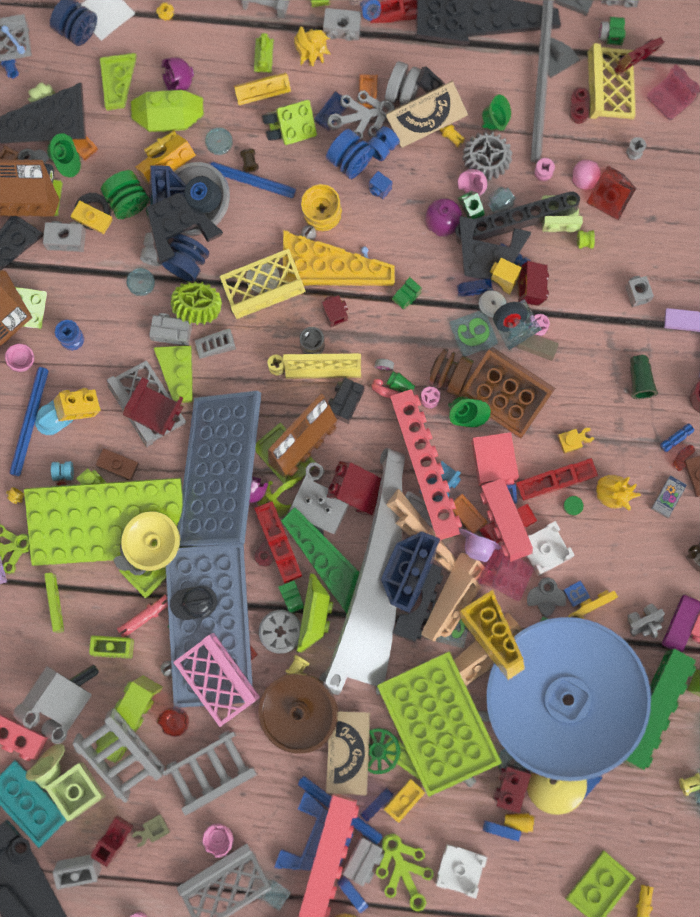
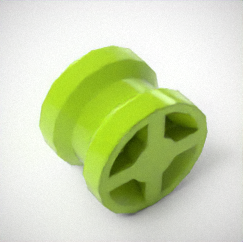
[577,230,595,249]

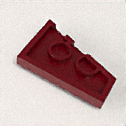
[614,37,665,76]

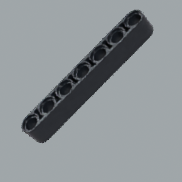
[455,191,580,245]

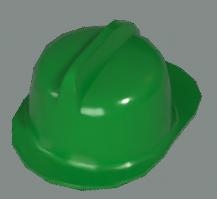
[481,94,511,131]
[47,133,81,178]
[448,396,491,427]

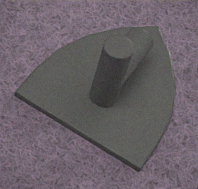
[547,38,580,78]

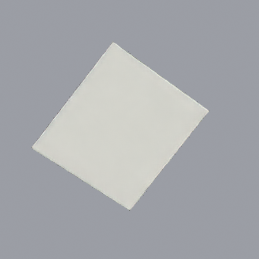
[82,0,135,41]

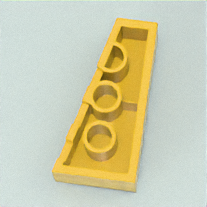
[460,590,524,680]

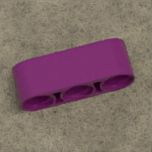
[662,594,700,653]

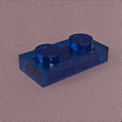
[314,91,349,131]

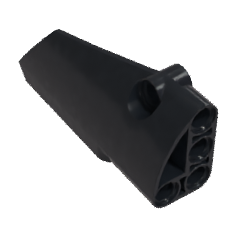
[0,819,67,917]

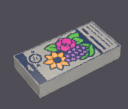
[651,475,687,518]

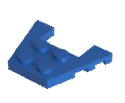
[274,792,354,871]

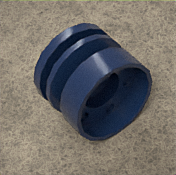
[50,0,98,46]
[161,234,210,282]

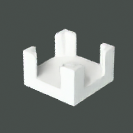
[526,521,575,576]
[435,843,487,898]

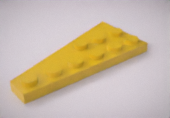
[283,230,395,286]

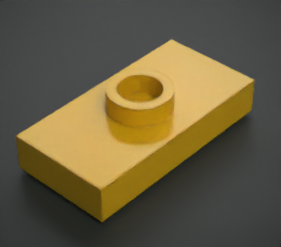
[71,201,113,235]
[384,779,425,823]

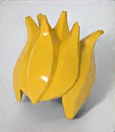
[294,26,330,67]
[596,475,641,510]

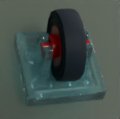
[493,299,542,350]

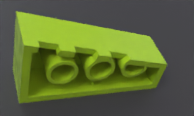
[95,675,163,764]

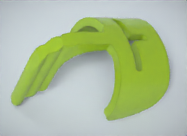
[257,476,302,518]

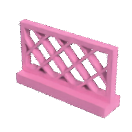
[173,633,260,727]

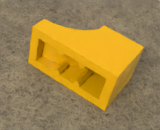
[490,258,522,295]

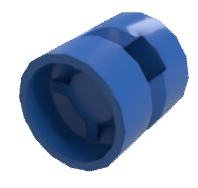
[367,126,400,161]
[55,320,84,351]

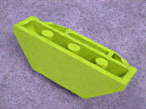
[131,90,204,132]
[297,573,333,653]

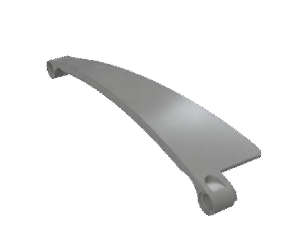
[319,448,405,695]

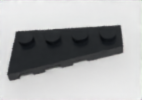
[0,216,44,270]

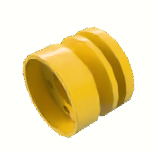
[301,184,342,232]

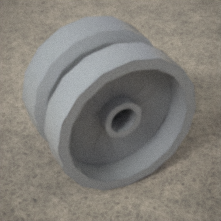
[385,61,421,106]

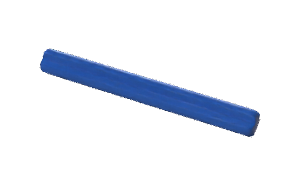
[210,162,296,198]
[298,776,383,844]

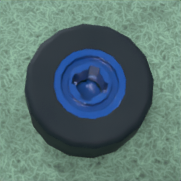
[184,176,221,213]

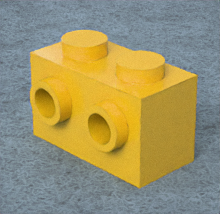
[53,388,101,421]

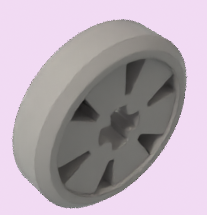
[259,610,301,654]

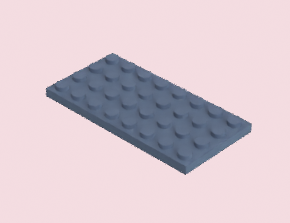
[178,391,261,547]
[166,544,253,708]

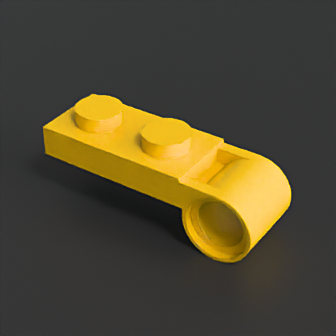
[567,590,618,619]

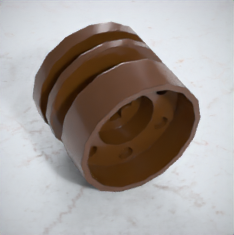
[428,348,474,397]

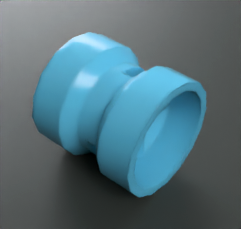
[51,461,74,481]

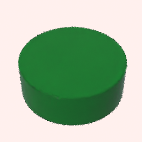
[563,496,584,516]

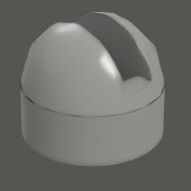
[301,225,316,241]
[160,661,172,677]

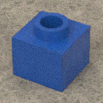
[369,171,393,199]

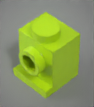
[76,468,107,484]

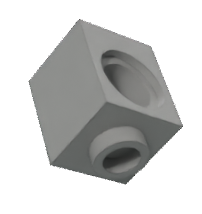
[625,276,654,307]

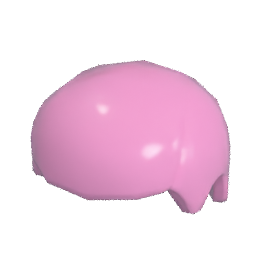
[572,160,601,190]
[458,169,488,196]
[5,343,34,372]
[202,823,234,857]

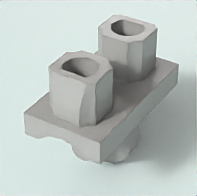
[628,603,665,638]

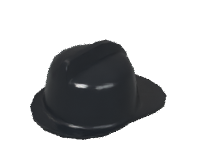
[170,586,217,620]

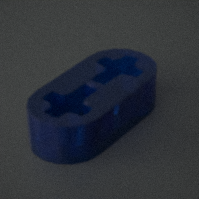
[456,279,493,297]
[360,787,394,822]

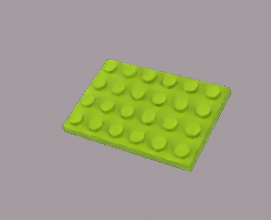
[377,651,502,797]

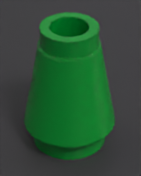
[386,371,415,392]

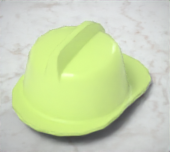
[26,744,65,789]

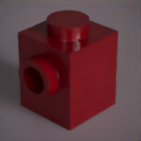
[322,295,348,327]

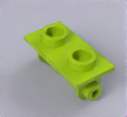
[254,33,274,73]

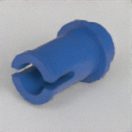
[1,59,19,79]

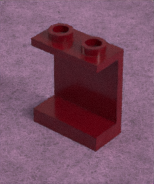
[123,377,184,436]
[326,461,382,516]

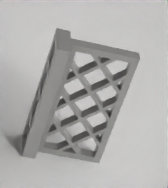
[0,14,32,62]
[107,360,186,447]
[177,844,272,917]

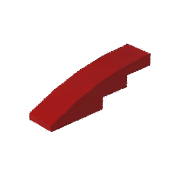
[368,0,417,23]
[517,458,599,501]
[254,501,303,584]

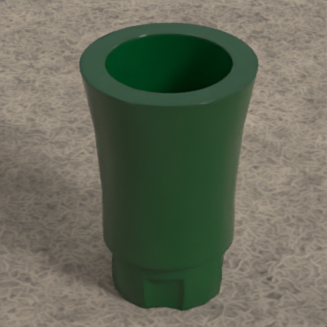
[630,355,658,399]

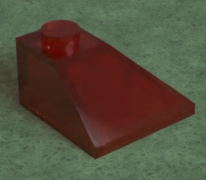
[586,165,637,220]

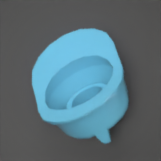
[35,400,73,435]

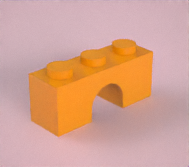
[135,135,196,185]

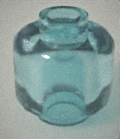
[488,187,516,213]

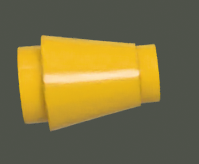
[505,813,534,833]

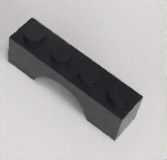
[393,564,444,643]

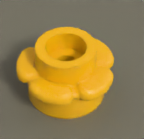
[156,3,174,20]
[6,487,25,504]

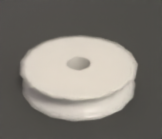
[479,290,506,318]

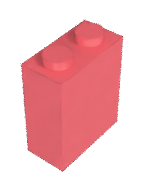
[472,432,519,486]

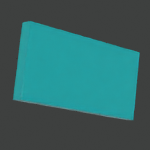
[0,760,67,848]

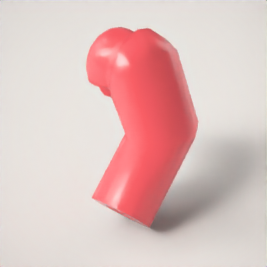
[371,379,398,399]

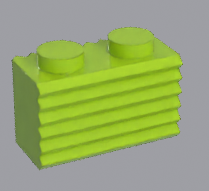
[89,635,134,659]

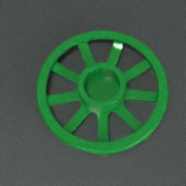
[368,728,401,774]

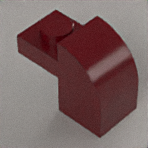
[90,815,134,868]

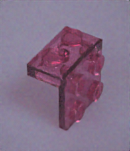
[647,64,700,120]
[478,549,534,601]

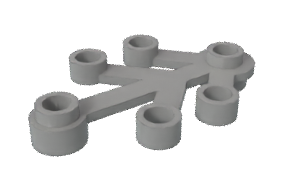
[327,91,395,140]

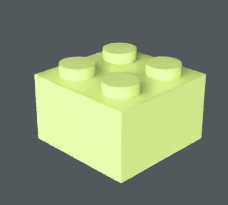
[45,763,106,822]

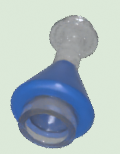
[349,0,381,20]

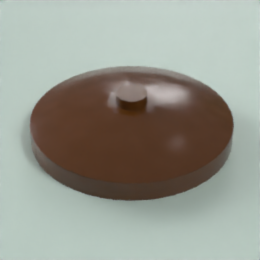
[258,673,338,754]

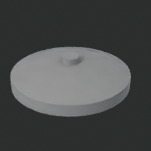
[174,162,230,236]

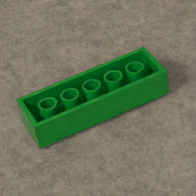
[623,649,696,770]

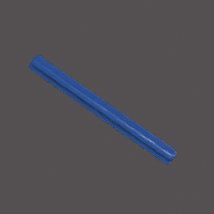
[9,367,49,476]

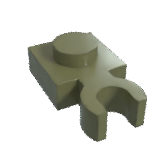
[132,814,171,847]

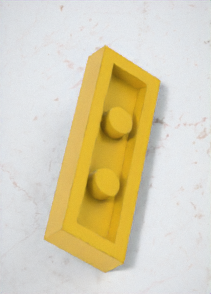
[234,72,291,105]

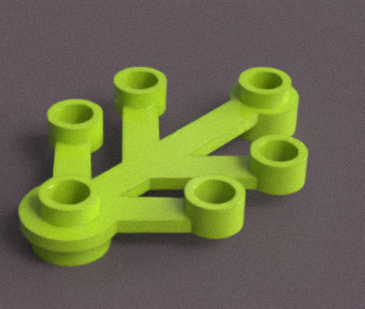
[0,525,30,574]
[376,834,434,911]

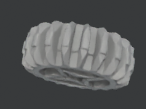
[463,131,512,181]

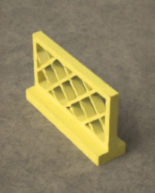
[588,43,635,119]
[220,249,306,319]
[283,354,361,379]

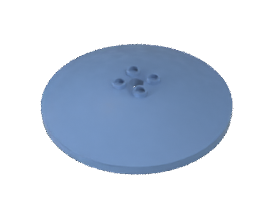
[487,617,651,781]

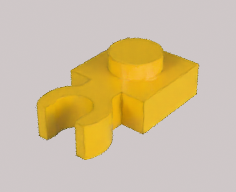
[557,428,594,454]

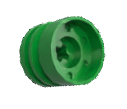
[100,170,150,219]

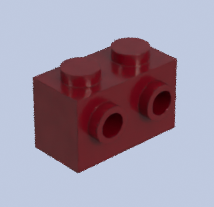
[518,261,549,306]
[493,763,531,813]

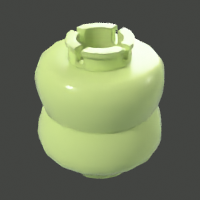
[27,83,55,103]

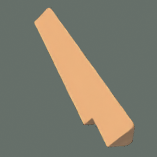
[386,489,457,572]
[421,553,486,641]
[454,613,522,686]

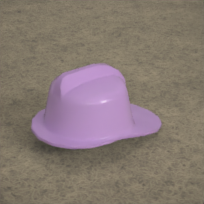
[459,528,501,562]

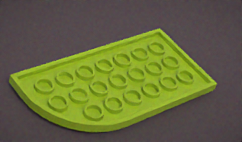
[24,478,183,566]

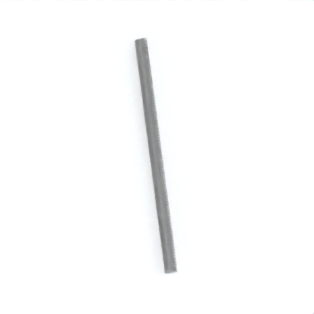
[530,0,554,163]

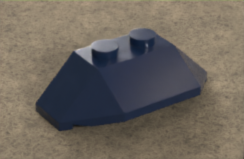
[149,166,186,238]
[381,531,440,613]

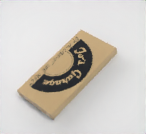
[386,80,468,148]
[326,712,370,795]

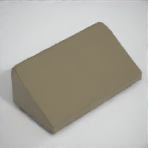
[517,331,559,361]

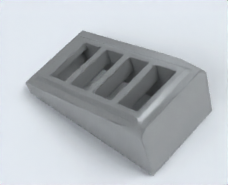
[195,329,236,359]

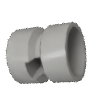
[140,233,169,266]

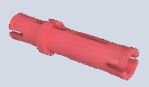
[117,594,168,638]

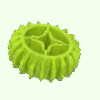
[170,281,222,325]

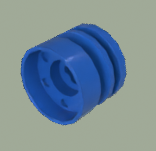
[326,129,374,179]

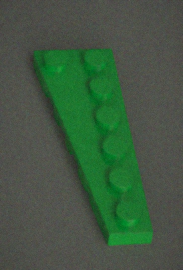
[281,507,360,614]

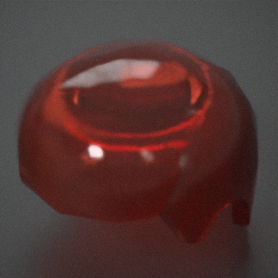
[157,706,189,737]

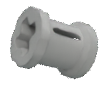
[626,137,646,160]

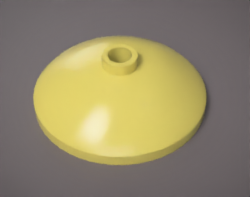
[121,512,180,571]
[527,771,587,815]

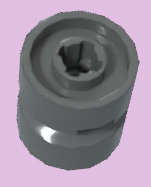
[300,327,325,354]

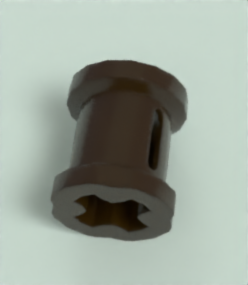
[240,148,259,173]

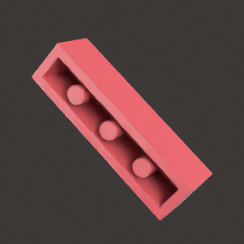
[479,478,533,562]

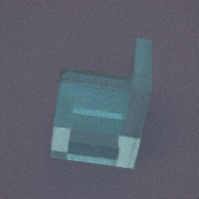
[258,880,291,910]

